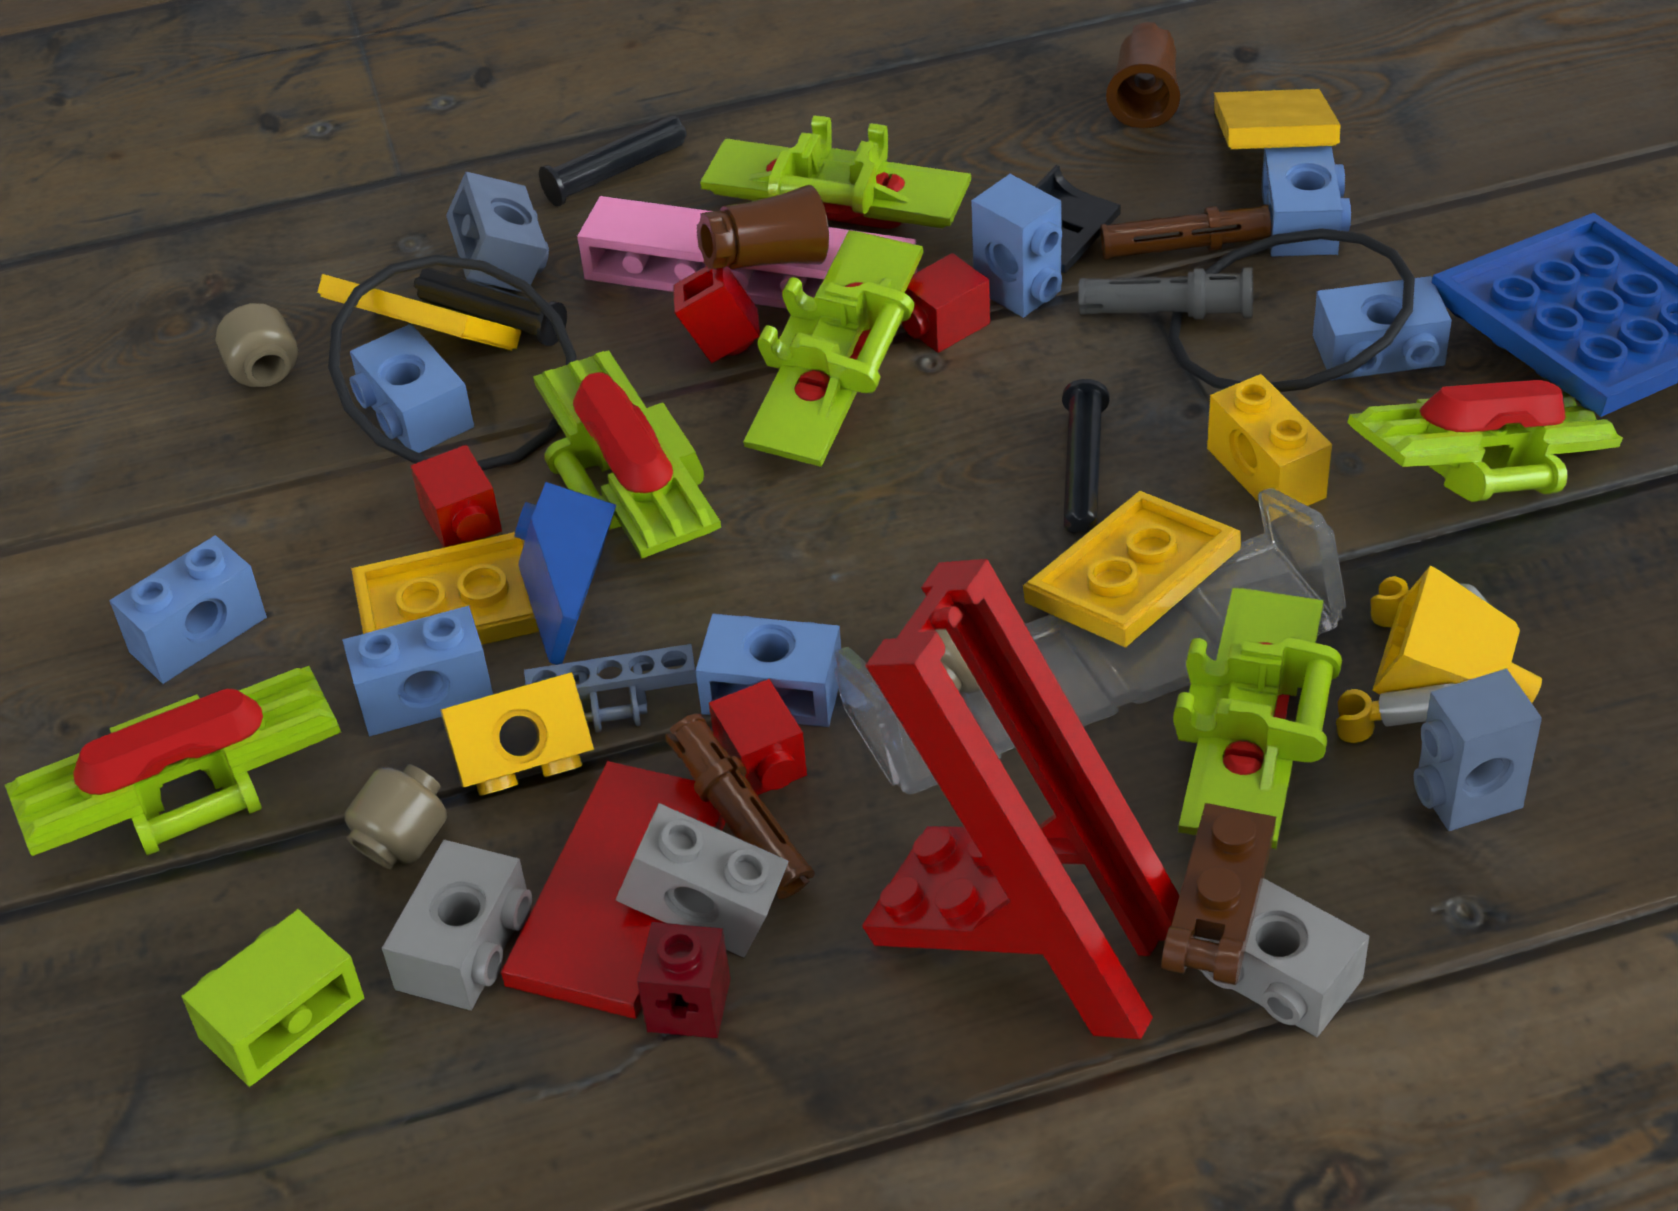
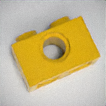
[1207,374,1332,520]
[440,672,594,796]

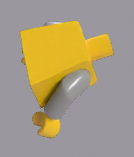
[1336,566,1542,743]

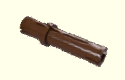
[1100,204,1271,260]
[665,713,815,899]

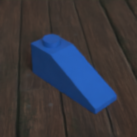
[514,482,616,665]

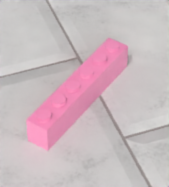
[577,196,917,325]

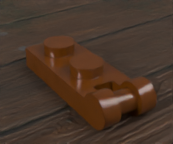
[1161,803,1276,985]

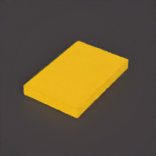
[1214,89,1340,149]
[317,274,522,351]
[1023,491,1241,648]
[351,532,539,645]

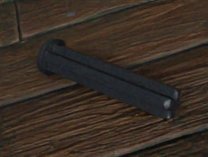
[539,116,687,207]
[414,267,567,346]
[1062,379,1110,534]

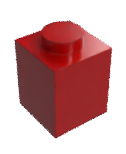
[901,253,990,353]
[673,266,760,363]
[410,445,502,548]
[709,679,807,795]

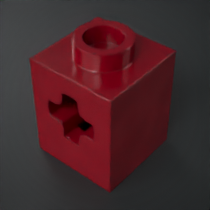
[637,922,731,1039]

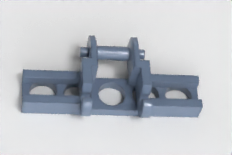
[524,644,697,733]

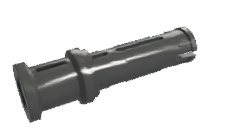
[1079,267,1253,320]

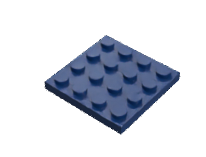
[1431,213,1678,417]

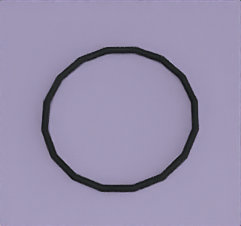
[1168,228,1415,392]
[328,254,577,471]

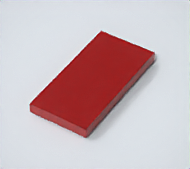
[501,761,726,1019]

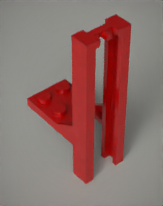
[862,559,1180,1040]

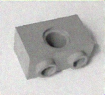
[615,803,789,958]
[382,840,532,1011]
[1195,878,1369,1038]

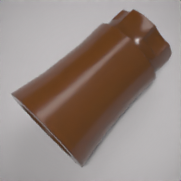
[1106,22,1180,128]
[697,185,829,269]

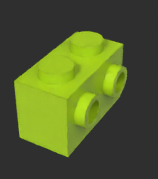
[181,909,365,1088]

